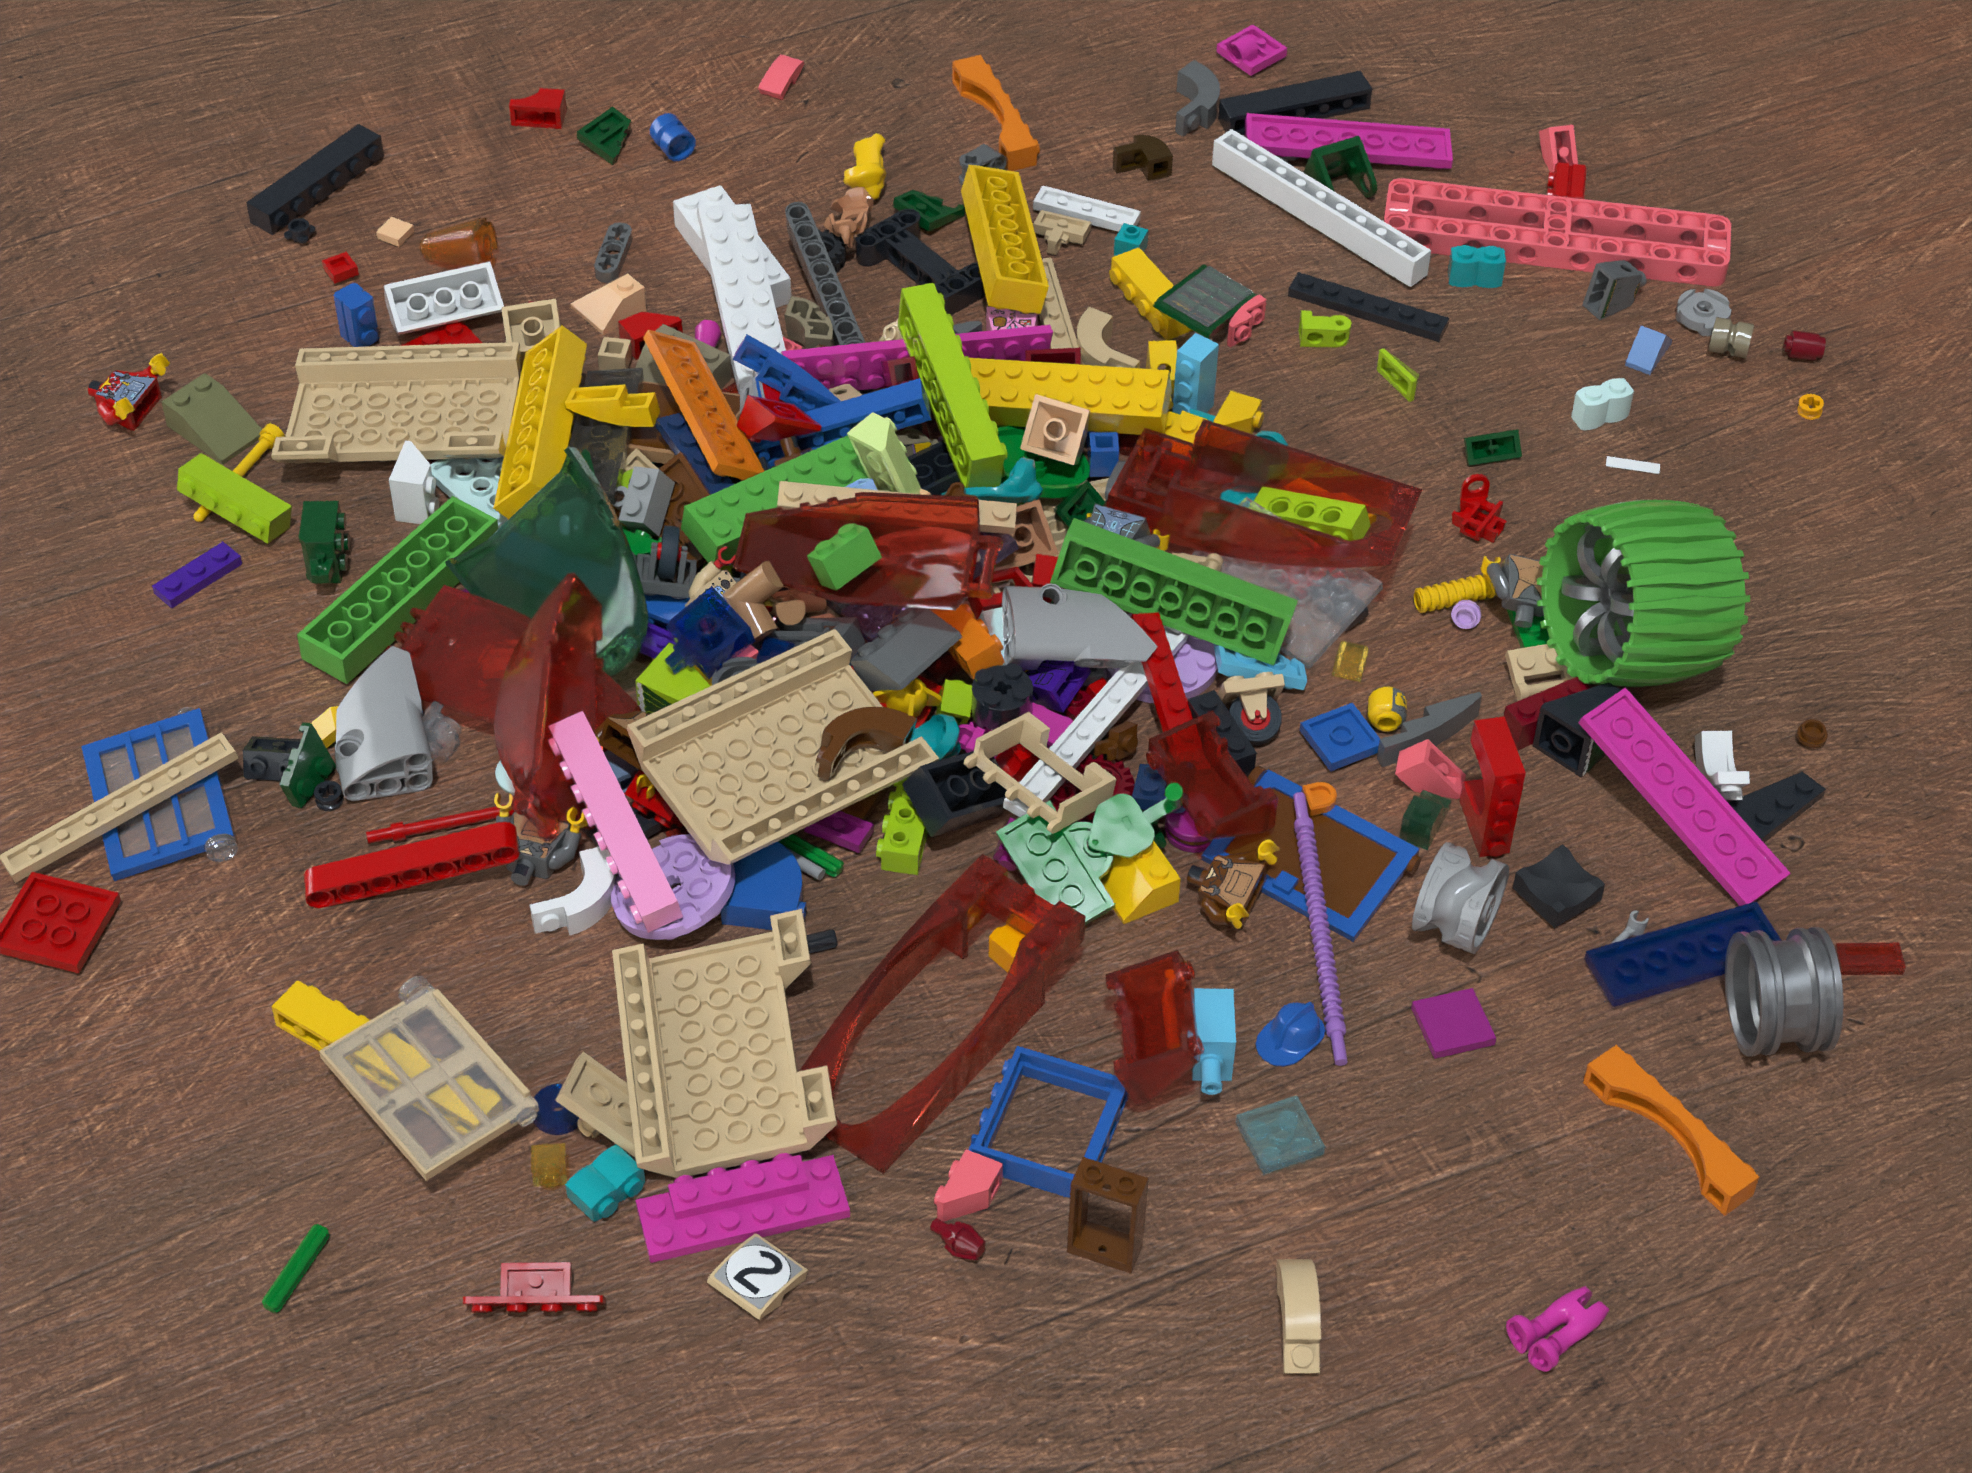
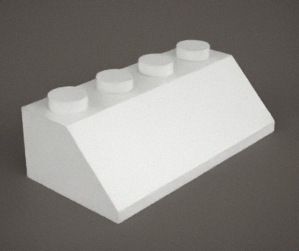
[384,262,504,335]

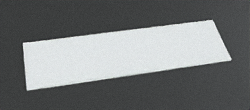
[1606,456,1660,474]

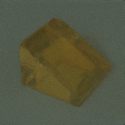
[1332,641,1369,682]

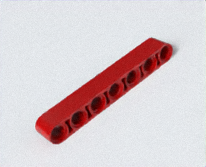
[304,822,519,908]

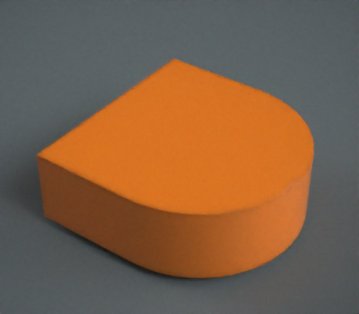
[1301,782,1337,816]

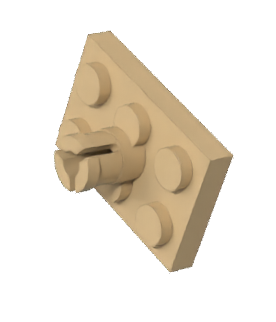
[555,1052,636,1158]

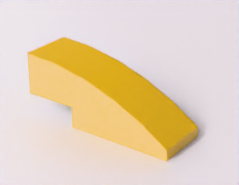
[565,384,660,427]

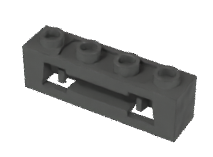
[744,617,865,663]

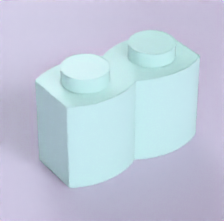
[1571,378,1634,430]

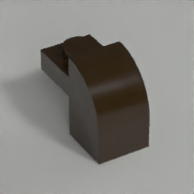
[1112,135,1173,181]

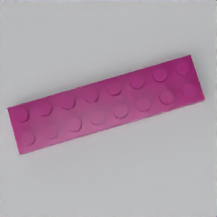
[1245,113,1453,169]
[1578,688,1791,910]

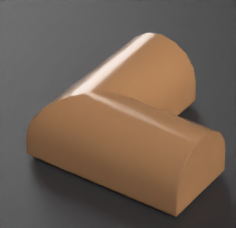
[721,561,784,644]
[763,585,826,625]

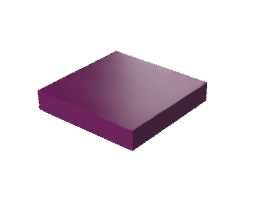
[1411,988,1496,1059]

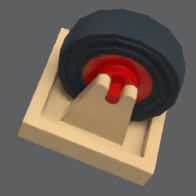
[1218,672,1285,746]

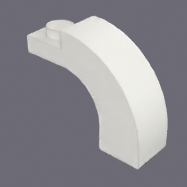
[1695,731,1750,800]
[530,847,616,935]

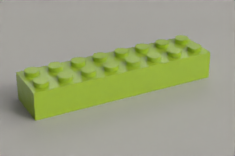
[898,283,1007,488]

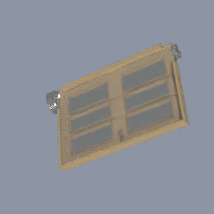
[319,976,539,1181]

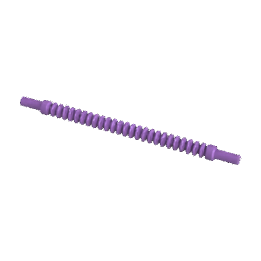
[1293,792,1348,1066]

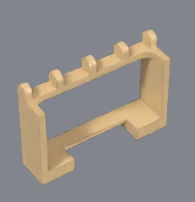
[964,712,1117,834]

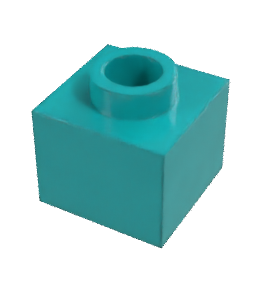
[1114,223,1149,256]

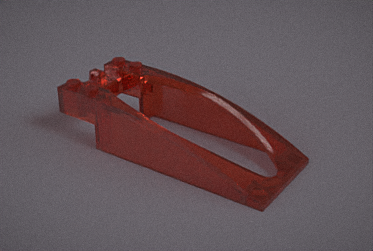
[1106,419,1423,568]
[800,854,1086,1174]

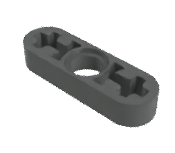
[594,222,632,283]

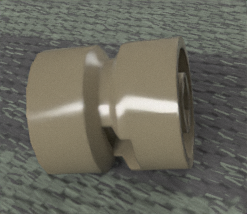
[1708,317,1754,359]

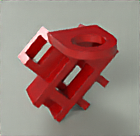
[1452,474,1507,543]

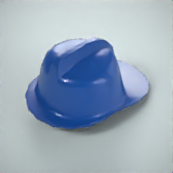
[1256,1002,1325,1067]

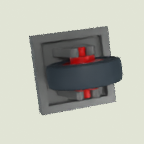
[634,525,697,599]

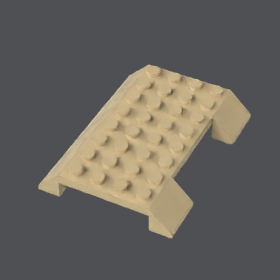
[271,342,521,464]
[612,909,837,1178]

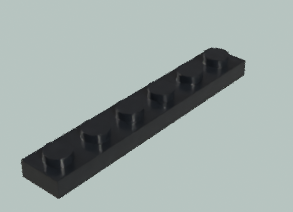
[1288,272,1449,342]

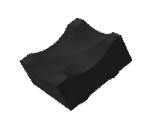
[1513,844,1605,928]

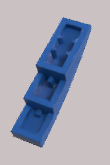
[733,334,841,412]

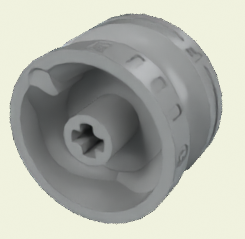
[1412,842,1509,954]

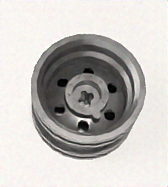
[1725,927,1843,1056]

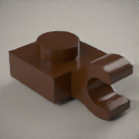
[1095,721,1138,761]

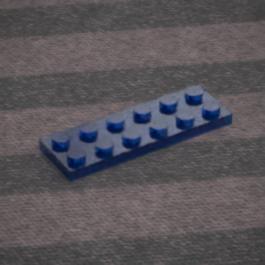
[1584,901,1782,1007]

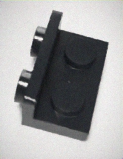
[243,736,301,781]

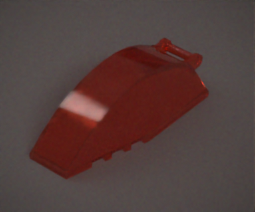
[733,492,1004,610]
[494,572,606,841]

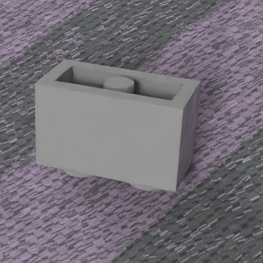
[612,466,675,536]

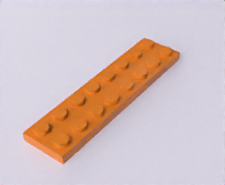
[643,330,764,481]

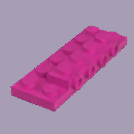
[635,1153,850,1263]

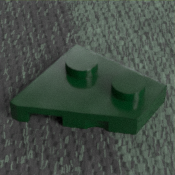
[279,722,336,808]

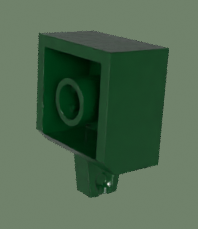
[298,501,350,584]

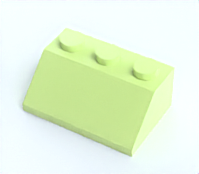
[847,412,920,494]

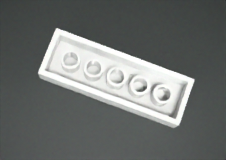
[673,185,791,308]

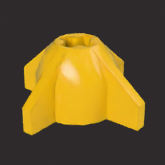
[873,677,942,718]

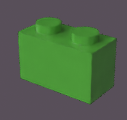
[807,523,882,591]

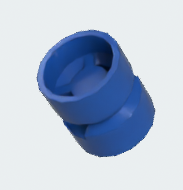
[649,113,696,161]

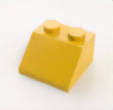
[1100,841,1181,924]

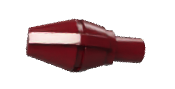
[930,1218,986,1261]

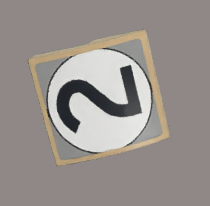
[707,1233,808,1320]

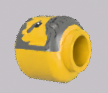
[1368,687,1407,732]

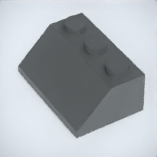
[850,607,962,691]

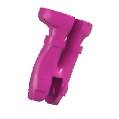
[1506,1286,1609,1372]

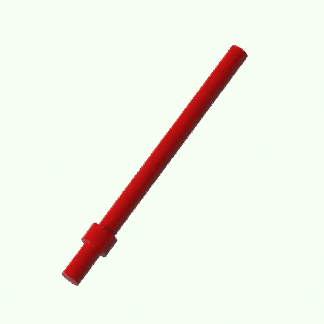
[366,796,553,844]

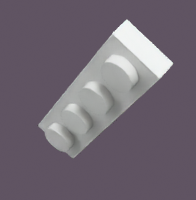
[1033,186,1141,232]

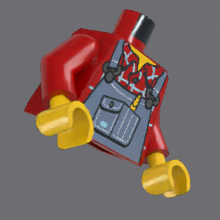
[88,353,170,431]

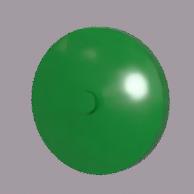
[998,426,1090,498]

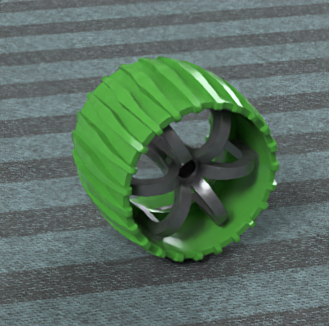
[1536,500,1750,687]

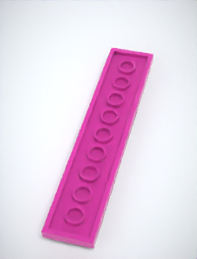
[781,325,1053,390]

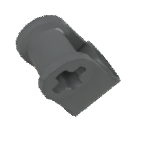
[959,144,1007,185]

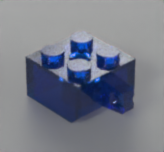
[665,586,755,679]

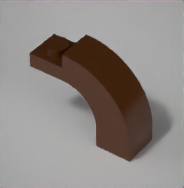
[816,707,917,781]

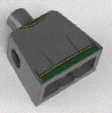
[1582,260,1647,320]

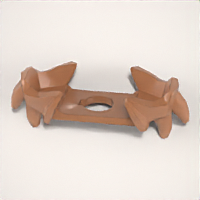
[823,187,874,249]

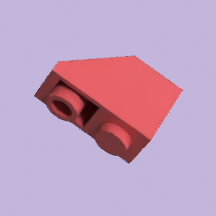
[934,1149,1003,1222]

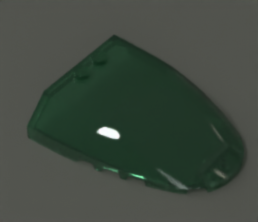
[445,446,648,680]

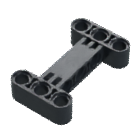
[856,209,986,316]

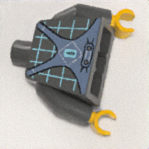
[1084,504,1170,551]

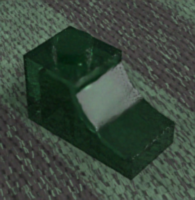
[1399,790,1452,851]

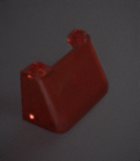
[1146,710,1278,840]
[1105,950,1204,1106]

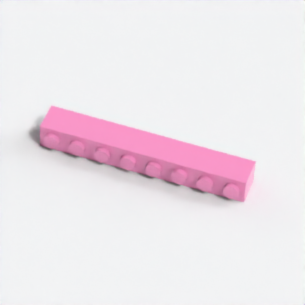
[548,711,683,933]

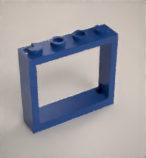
[968,1046,1130,1198]

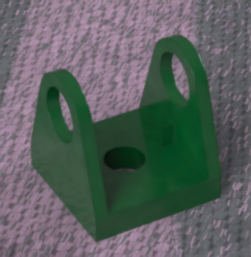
[1303,135,1377,198]

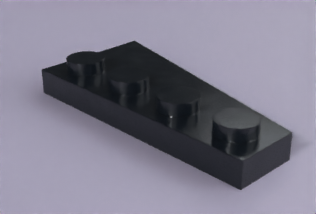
[1728,771,1826,843]

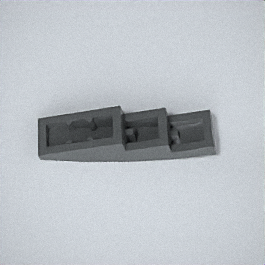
[1377,692,1482,767]

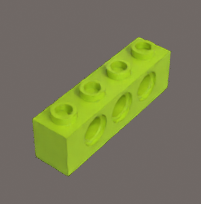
[1248,486,1371,550]

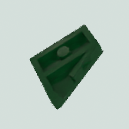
[576,107,631,166]
[893,190,965,231]

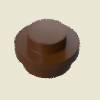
[1796,719,1828,748]

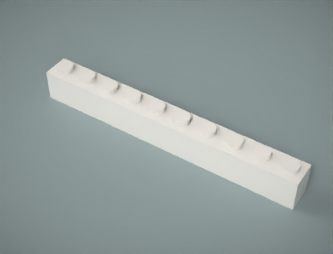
[1212,129,1431,287]

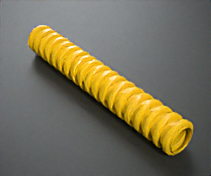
[1414,574,1498,614]

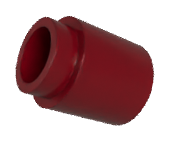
[1783,330,1826,360]

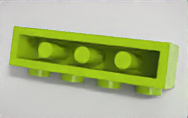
[177,453,292,544]
[876,776,928,875]

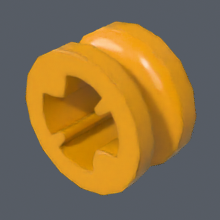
[1797,394,1824,420]

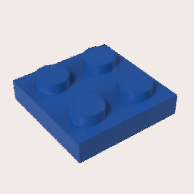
[1299,703,1380,772]

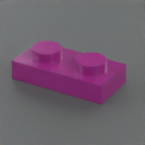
[804,811,874,853]

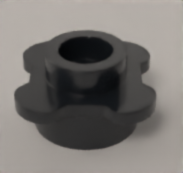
[284,218,316,243]

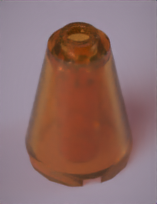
[420,218,498,269]

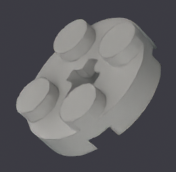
[1675,289,1731,336]

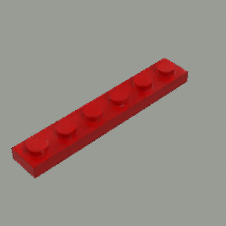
[1131,612,1209,778]

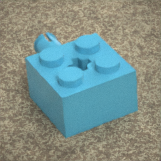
[1185,988,1236,1095]

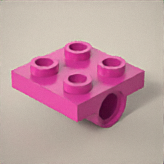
[1216,25,1287,76]

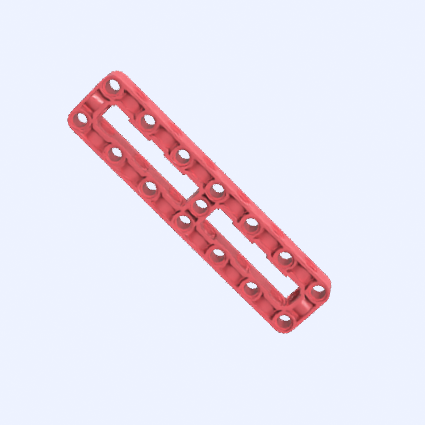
[1384,178,1731,287]

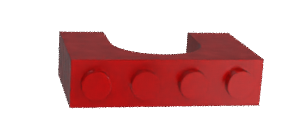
[1459,716,1526,857]

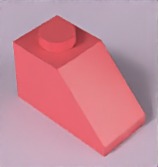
[1539,125,1578,172]
[1395,739,1466,799]

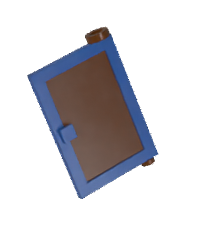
[1202,765,1421,942]

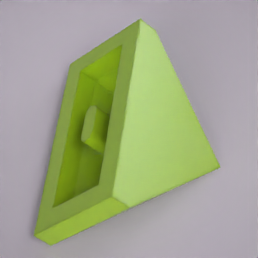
[1377,348,1419,402]

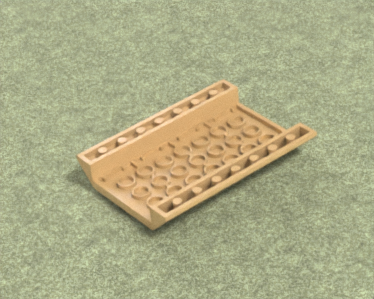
[627,629,939,865]

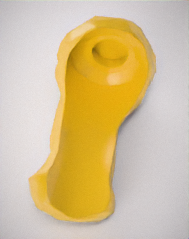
[843,133,886,200]

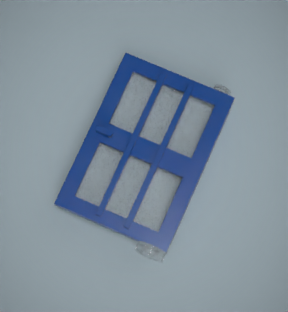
[81,707,238,881]

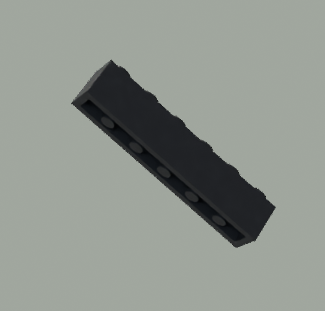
[1218,71,1373,135]
[246,124,384,236]

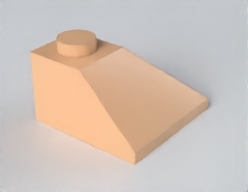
[570,274,646,335]
[1020,394,1090,465]

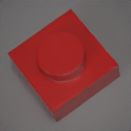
[322,252,359,284]

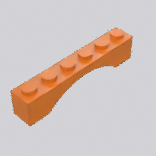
[952,55,1040,171]
[1583,1045,1759,1216]

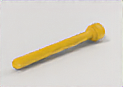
[193,423,285,522]

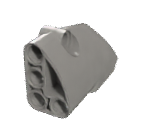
[1002,583,1158,670]
[335,646,433,801]

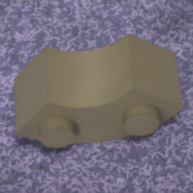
[785,296,835,349]

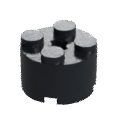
[972,663,1033,730]

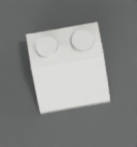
[389,440,439,524]

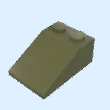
[162,373,262,465]

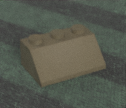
[632,324,732,389]

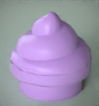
[1451,600,1481,629]

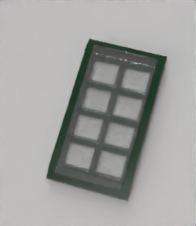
[1153,264,1257,339]

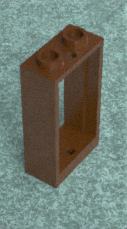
[1067,1157,1149,1274]

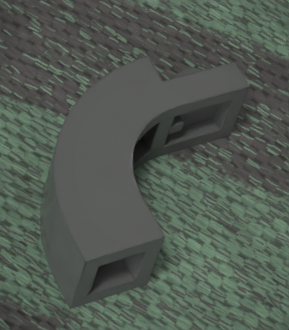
[1175,60,1220,137]

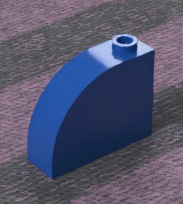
[721,842,807,930]

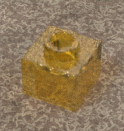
[531,1143,568,1188]

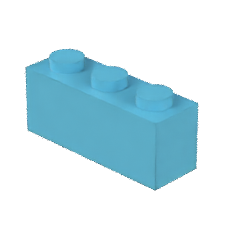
[1172,333,1219,415]

